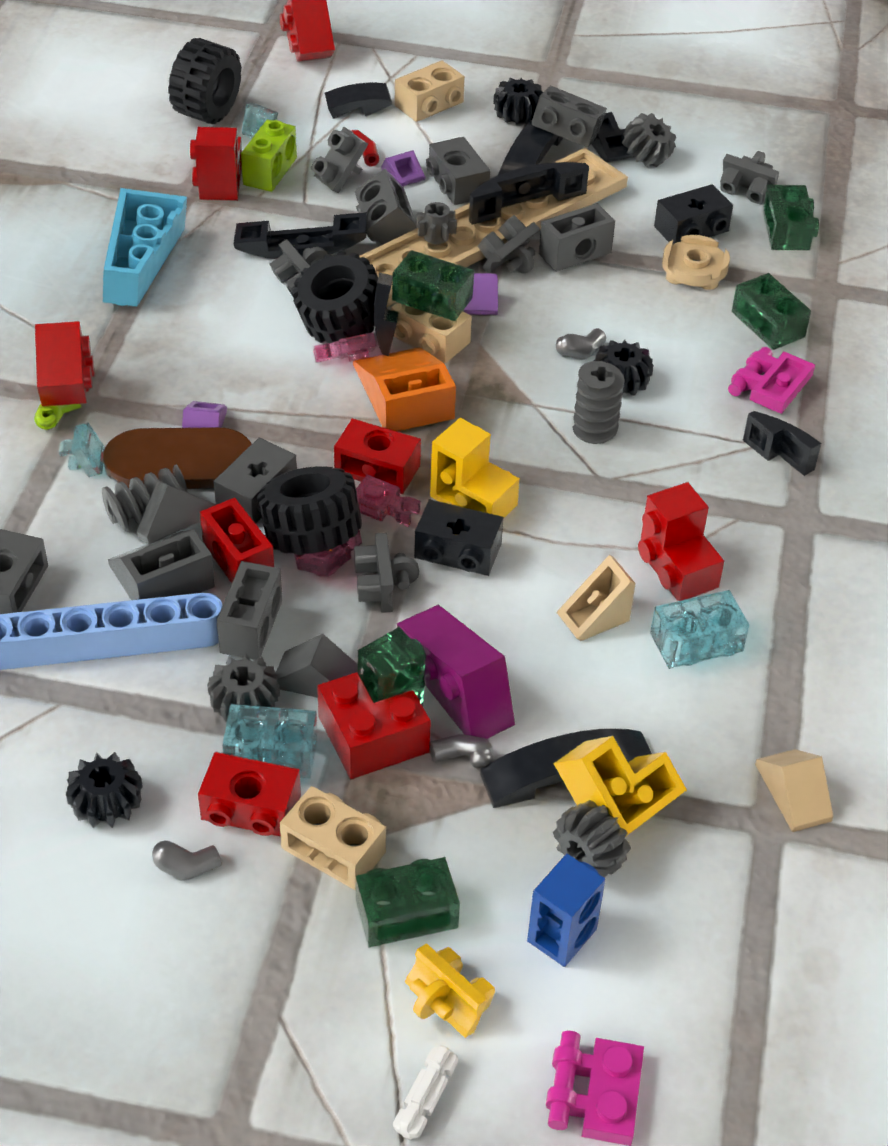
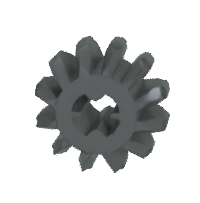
[622,113,676,167]
[207,653,280,726]
[553,800,631,878]

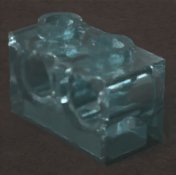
[650,590,749,669]
[222,704,317,779]

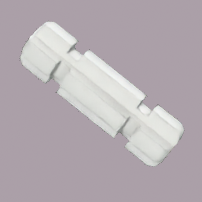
[393,1045,458,1140]

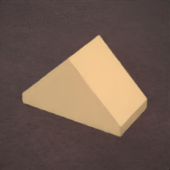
[556,555,636,641]
[755,749,834,832]

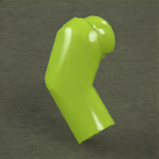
[34,404,81,430]

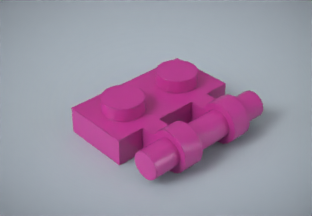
[728,347,815,414]
[546,1030,644,1146]

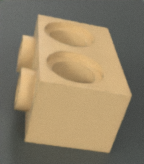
[395,60,465,122]
[391,288,472,364]
[280,786,386,891]

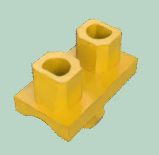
[405,943,495,1038]

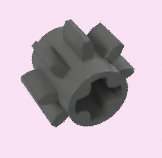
[416,202,457,245]

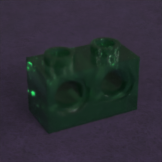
[763,185,819,250]
[392,250,474,321]
[731,273,811,350]
[358,627,426,706]
[355,857,460,948]

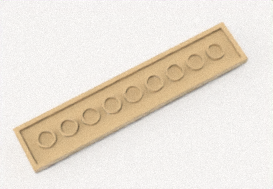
[359,148,628,307]

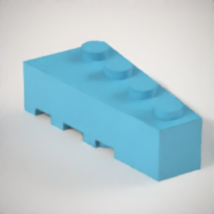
[103,188,187,307]

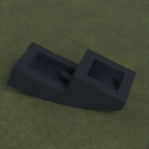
[324,82,393,119]
[591,112,634,162]
[374,272,399,356]
[743,411,821,476]

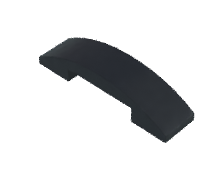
[497,121,563,176]
[469,162,589,225]
[233,212,368,259]
[480,729,652,808]

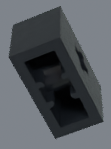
[654,184,733,245]
[414,499,504,576]

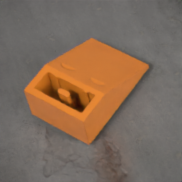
[353,347,456,431]

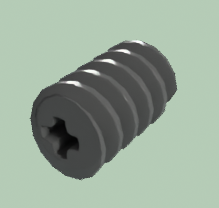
[572,361,625,444]
[102,464,188,531]

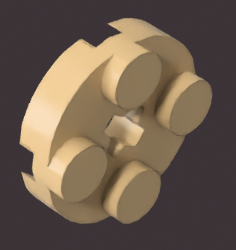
[662,235,730,290]

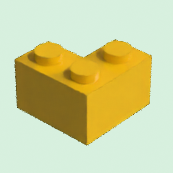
[430,418,520,518]
[554,736,687,836]

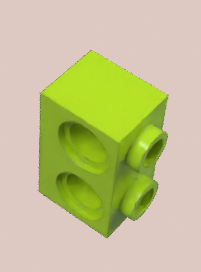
[241,119,297,192]

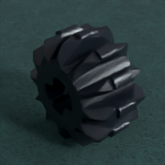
[493,77,543,125]
[593,339,654,396]
[66,752,143,828]

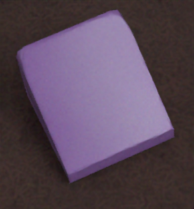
[381,150,426,186]
[463,273,498,315]
[182,401,227,428]

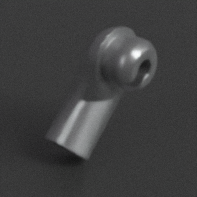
[556,328,606,359]
[430,734,493,768]
[152,840,222,880]

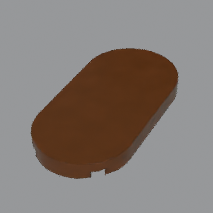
[103,427,252,489]

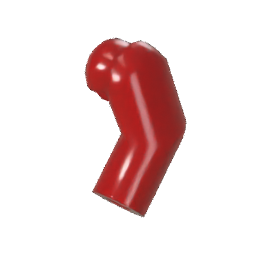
[351,130,379,166]

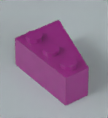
[396,604,515,739]

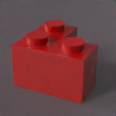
[280,0,335,62]
[190,127,242,201]
[35,321,95,406]
[638,482,724,602]
[317,672,431,780]

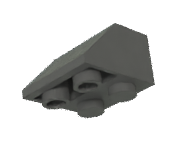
[108,529,215,600]

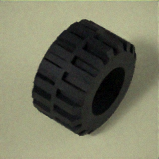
[168,38,242,124]
[292,252,387,346]
[257,466,362,555]

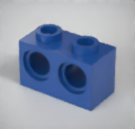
[527,854,606,967]

